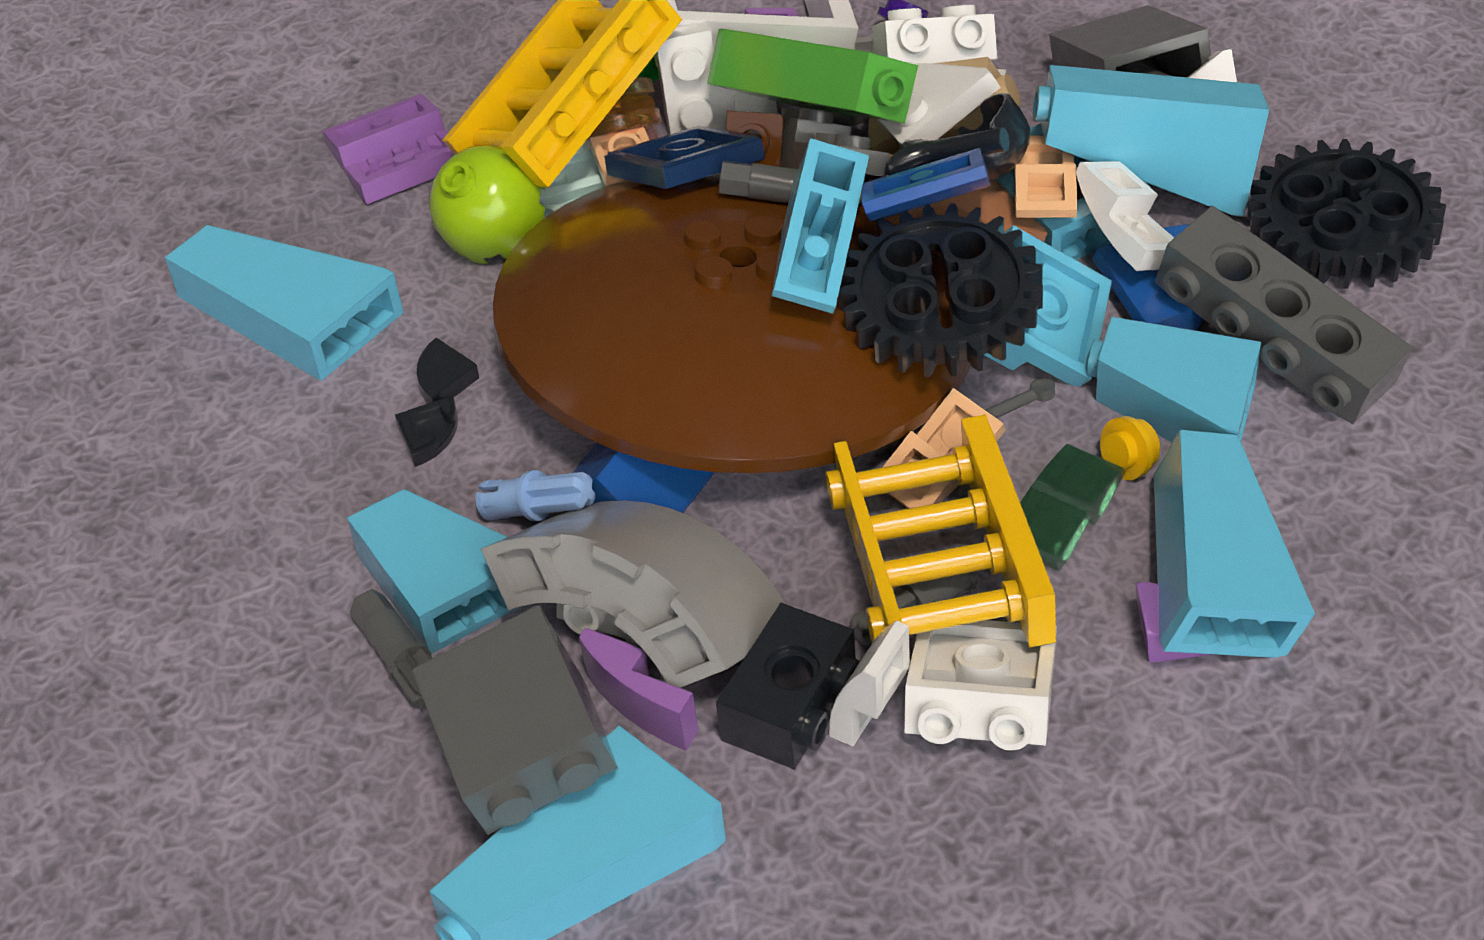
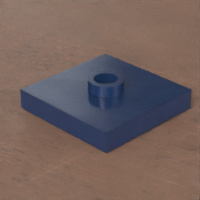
[604,126,765,189]

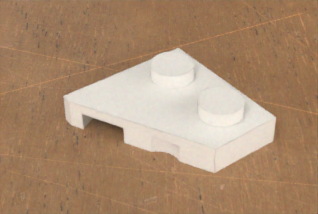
[875,61,1001,146]

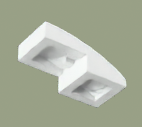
[1075,161,1174,271]
[829,621,910,746]

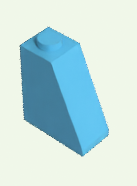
[1087,317,1261,443]
[347,489,521,654]

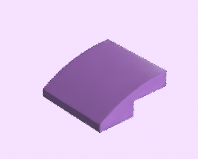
[322,93,454,204]

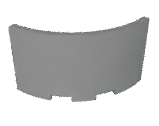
[481,500,785,688]

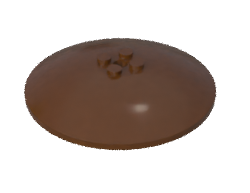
[493,172,971,474]

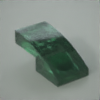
[1020,444,1125,572]

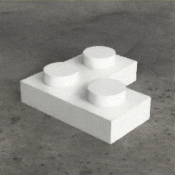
[656,21,778,134]

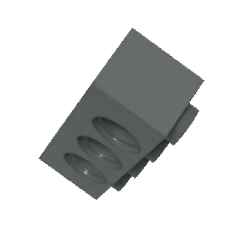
[1154,205,1413,424]

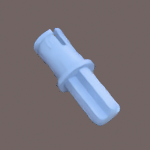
[475,470,596,521]

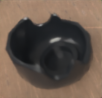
[958,92,1031,181]

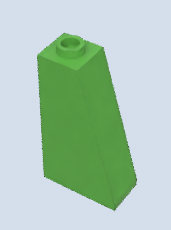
[707,28,918,123]

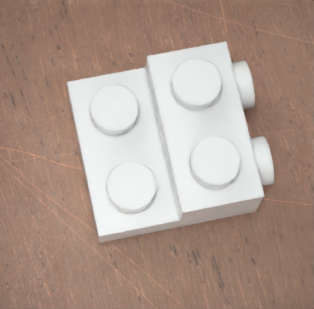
[866,5,997,64]
[904,620,1057,750]

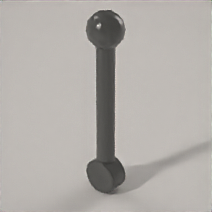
[985,378,1055,418]

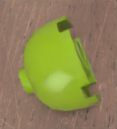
[428,145,545,264]

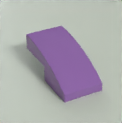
[579,627,699,751]

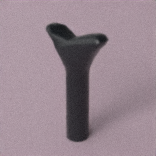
[886,127,1010,176]

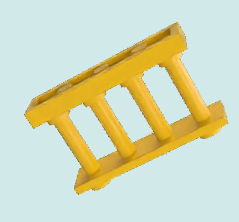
[442,0,682,187]
[825,414,1056,648]

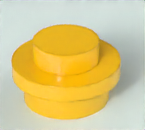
[1100,416,1160,480]

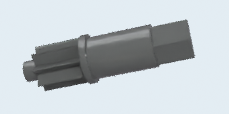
[719,161,862,204]
[350,589,433,710]

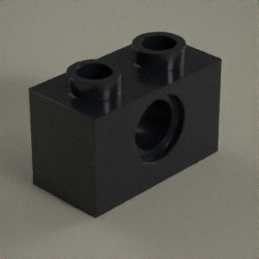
[716,602,860,770]

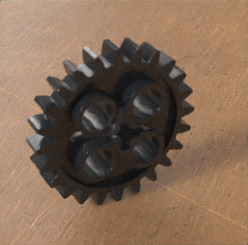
[1247,139,1446,289]
[838,203,1043,377]

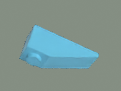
[771,138,869,314]

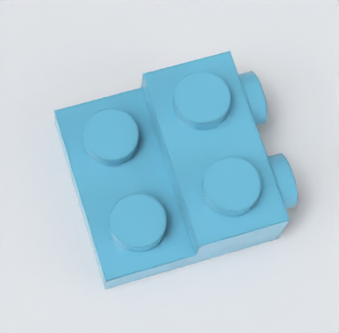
[984,225,1112,387]

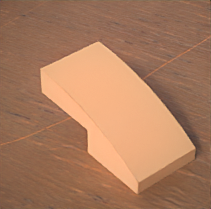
[1014,135,1077,218]
[883,388,1006,509]

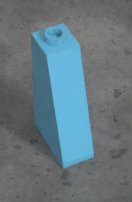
[1033,65,1269,216]
[165,225,404,381]
[1154,430,1315,658]
[429,726,726,940]

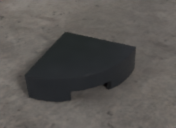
[417,337,479,404]
[395,395,458,467]

